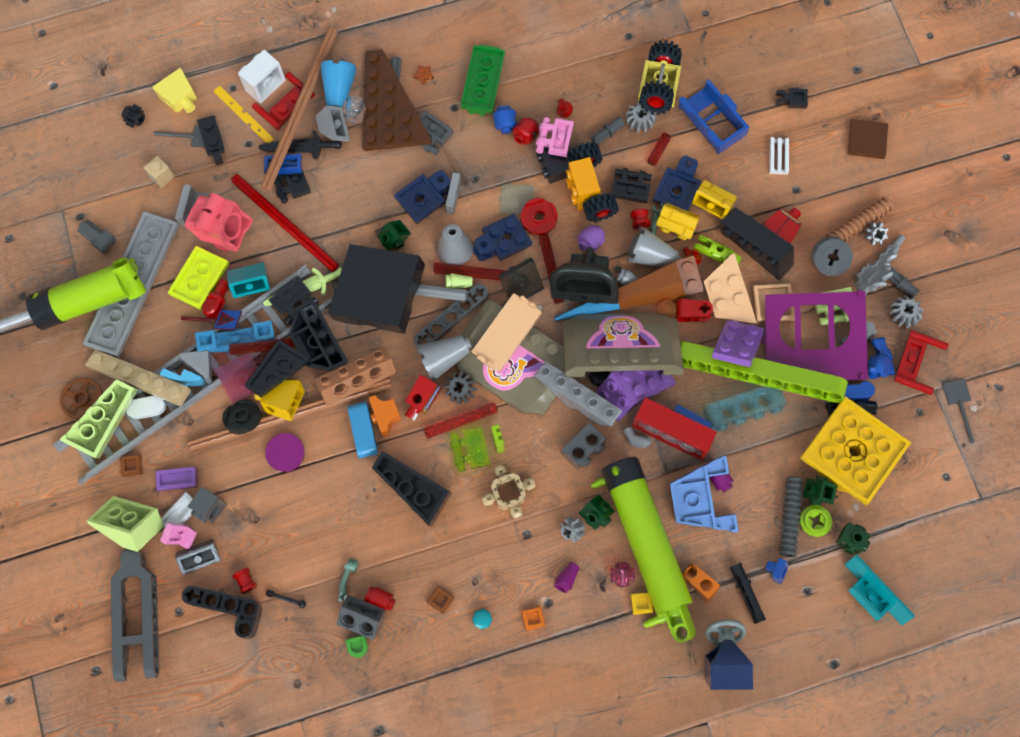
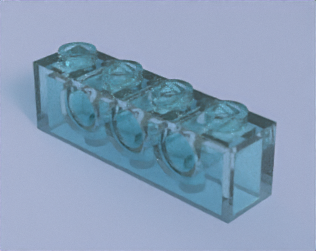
[703,386,787,432]

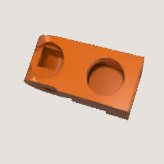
[682,563,720,602]

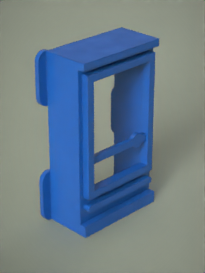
[678,79,749,154]

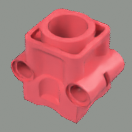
[185,193,253,252]

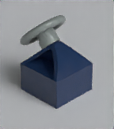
[705,619,753,690]

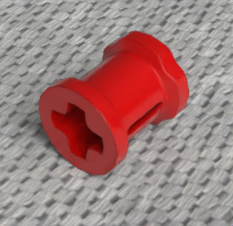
[232,568,258,594]

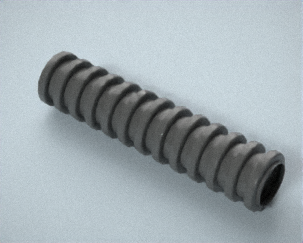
[779,476,804,557]

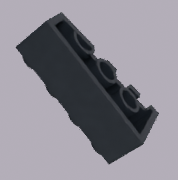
[720,207,794,281]

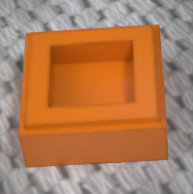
[521,606,546,631]

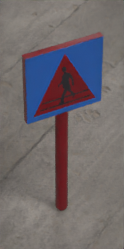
[181,310,242,330]

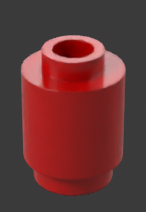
[364,586,396,613]

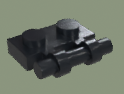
[274,161,311,203]
[611,168,652,203]
[268,277,319,325]

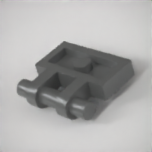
[419,111,454,155]

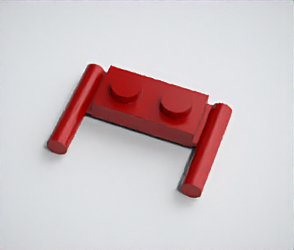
[252,72,315,130]
[894,330,949,395]

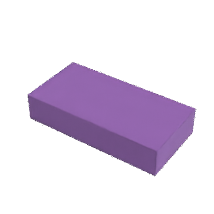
[156,467,197,492]

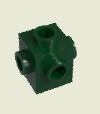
[377,220,411,251]
[802,476,838,506]
[579,495,615,530]
[835,523,871,555]

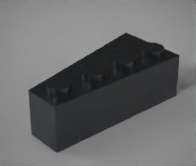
[372,451,452,527]

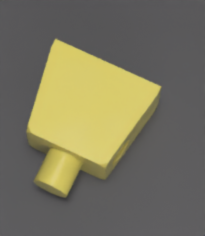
[152,68,197,113]

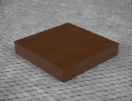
[848,119,888,159]

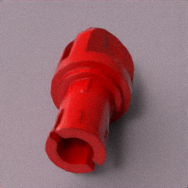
[202,279,229,318]

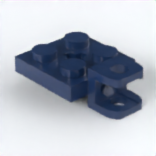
[652,155,701,211]
[394,170,451,225]
[473,213,532,261]

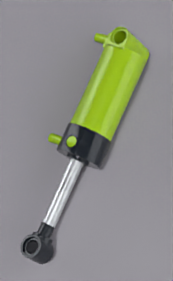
[0,258,146,332]

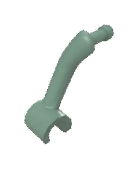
[650,203,664,235]
[338,559,359,602]

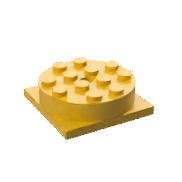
[800,396,912,506]

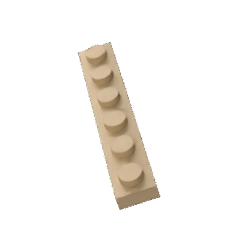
[85,349,191,407]

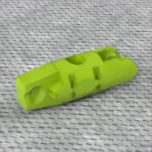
[693,235,742,265]

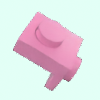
[160,523,197,549]

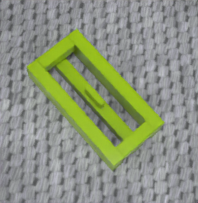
[491,424,505,454]

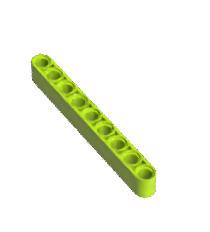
[680,341,848,403]

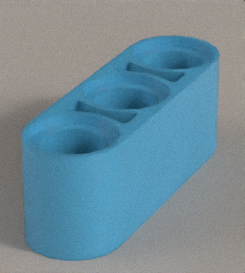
[347,401,378,459]

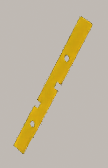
[213,86,274,143]

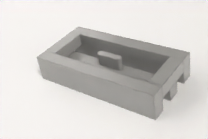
[446,173,461,215]

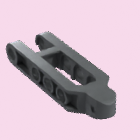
[111,549,159,682]

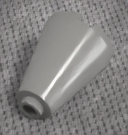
[436,224,473,267]
[626,226,681,267]
[416,335,472,381]

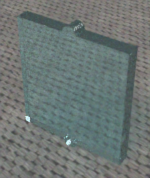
[499,184,534,214]

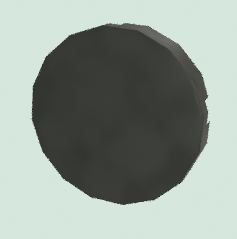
[222,399,262,435]

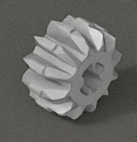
[626,102,656,133]
[889,295,924,328]

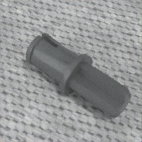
[591,116,625,144]
[889,267,920,299]

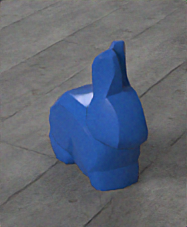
[868,337,895,379]

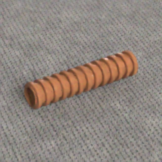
[826,196,894,242]

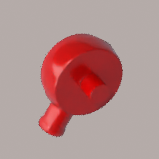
[557,99,573,118]
[683,247,702,265]

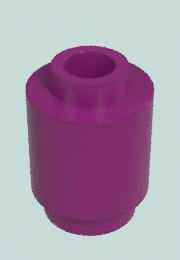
[709,474,734,493]

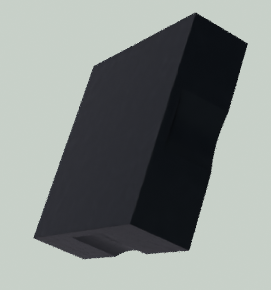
[328,244,425,334]

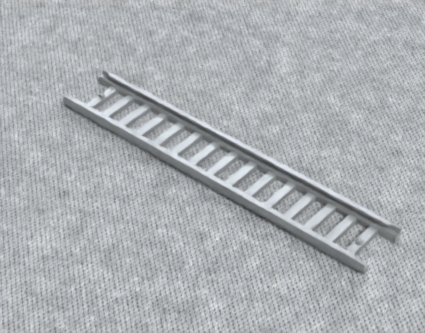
[52,265,332,485]

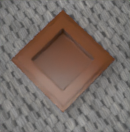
[120,454,143,477]
[426,586,455,614]

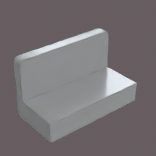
[175,184,209,226]

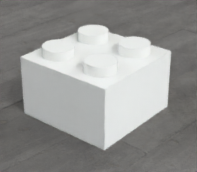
[238,50,286,104]

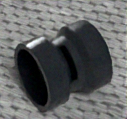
[590,371,610,387]

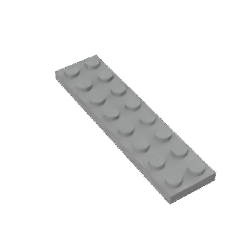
[83,212,179,358]

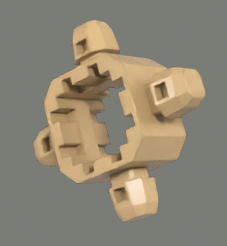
[481,465,536,519]

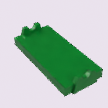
[461,45,505,116]

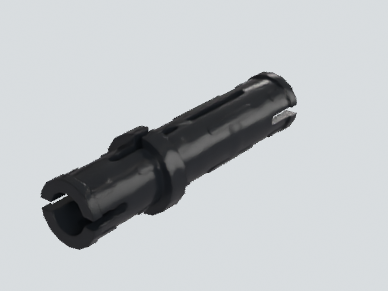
[729,563,766,624]

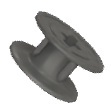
[812,236,853,276]

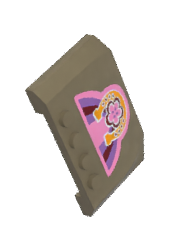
[456,300,565,416]
[563,313,684,377]

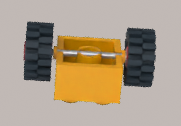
[565,142,619,222]

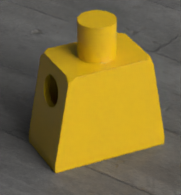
[255,380,305,421]

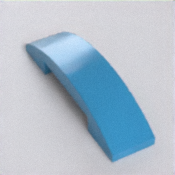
[195,320,275,352]

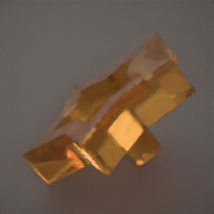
[413,66,434,85]

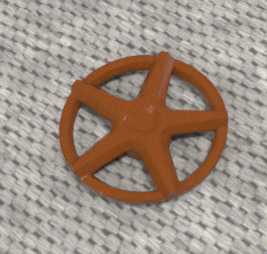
[60,378,103,420]

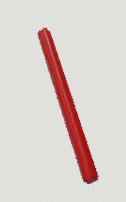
[231,174,339,272]

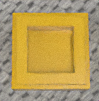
[630,592,653,615]

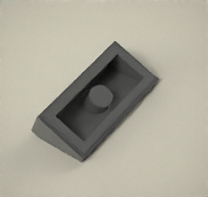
[175,539,221,575]

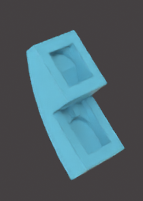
[160,368,205,386]

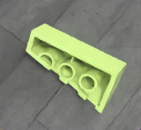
[60,379,138,459]

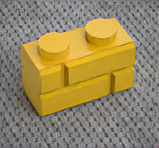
[692,180,737,219]
[656,203,701,240]

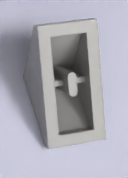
[178,351,212,385]

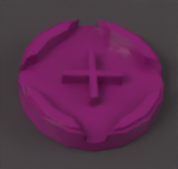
[265,433,305,472]

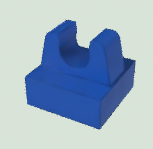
[765,558,789,584]

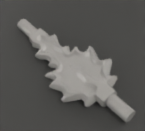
[854,235,905,295]

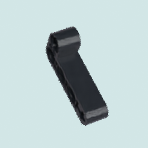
[182,586,262,639]

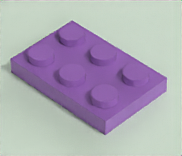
[712,320,764,367]

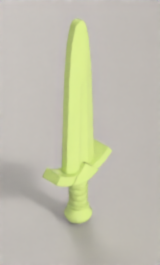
[263,267,342,306]

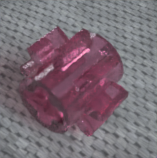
[610,562,635,587]

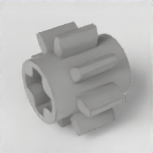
[864,222,889,245]
[560,516,585,543]

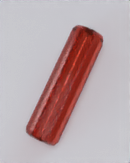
[647,133,671,166]

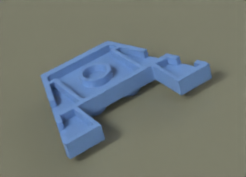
[670,455,739,532]

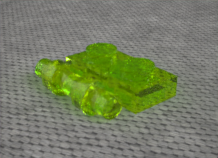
[450,427,490,472]

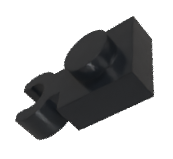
[776,88,808,109]

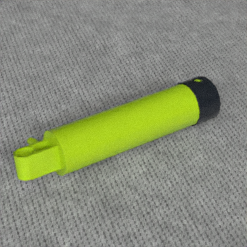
[591,457,696,642]

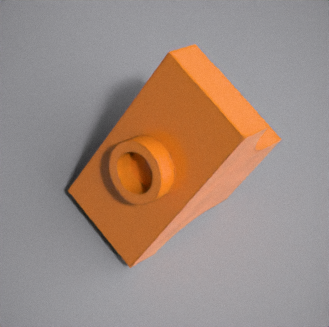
[368,395,402,437]

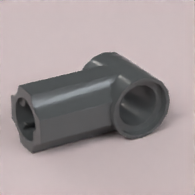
[77,219,116,254]

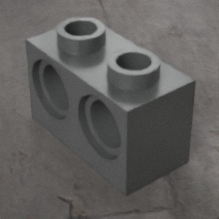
[561,423,606,470]
[336,595,386,640]

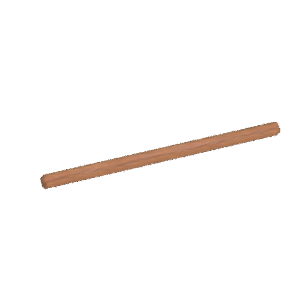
[261,27,338,191]
[187,378,393,451]

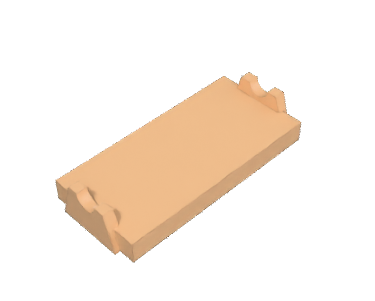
[471,293,542,372]

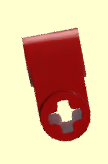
[676,299,713,322]

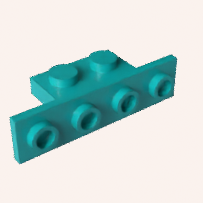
[844,554,915,625]

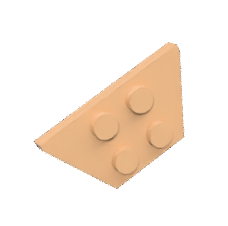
[703,254,757,324]

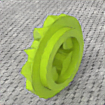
[799,505,832,537]

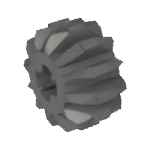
[444,371,477,404]

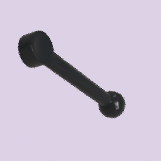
[266,590,306,608]

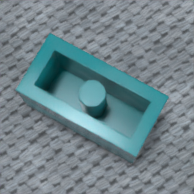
[227,262,270,298]

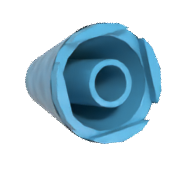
[320,60,356,110]

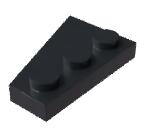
[244,339,311,398]

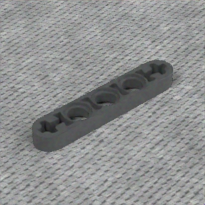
[414,284,488,346]

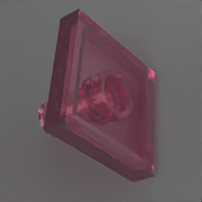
[214,352,257,404]

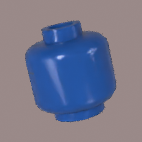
[493,106,517,134]

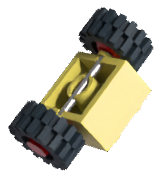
[638,40,682,115]

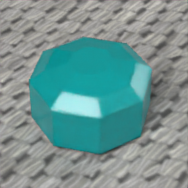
[472,609,492,630]

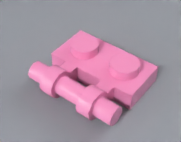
[536,117,574,157]

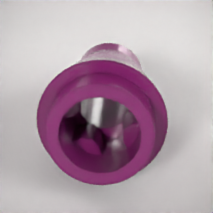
[553,562,580,593]

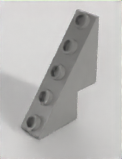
[534,361,622,427]

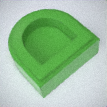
[345,635,368,658]

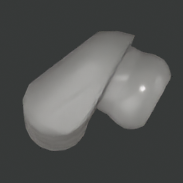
[623,426,651,449]

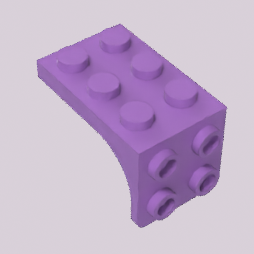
[596,370,676,421]

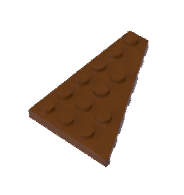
[362,49,432,151]

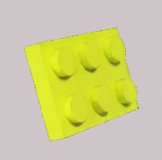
[168,246,230,311]

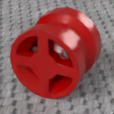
[630,208,651,230]

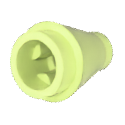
[445,273,473,289]

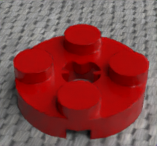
[521,198,558,235]

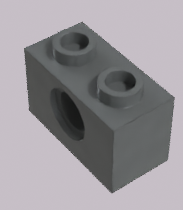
[187,487,227,524]

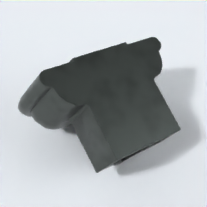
[550,247,619,304]

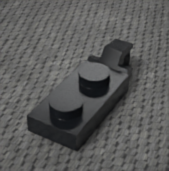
[197,115,225,165]

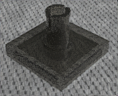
[498,257,545,300]

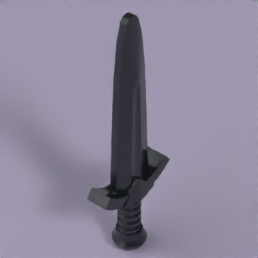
[259,130,342,160]

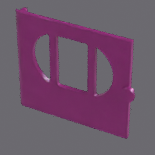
[761,290,868,380]

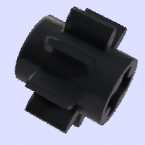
[122,104,145,128]

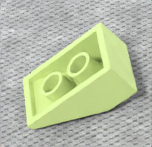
[86,496,164,552]

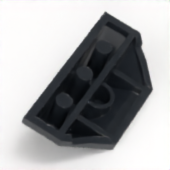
[289,298,349,371]

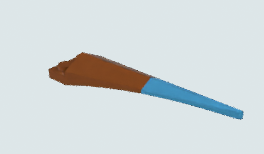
[554,254,704,320]

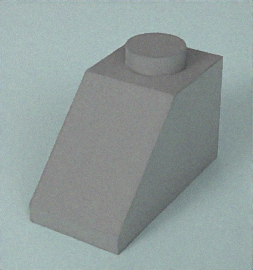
[316,106,350,141]

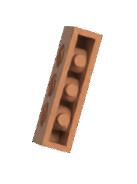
[314,346,396,406]

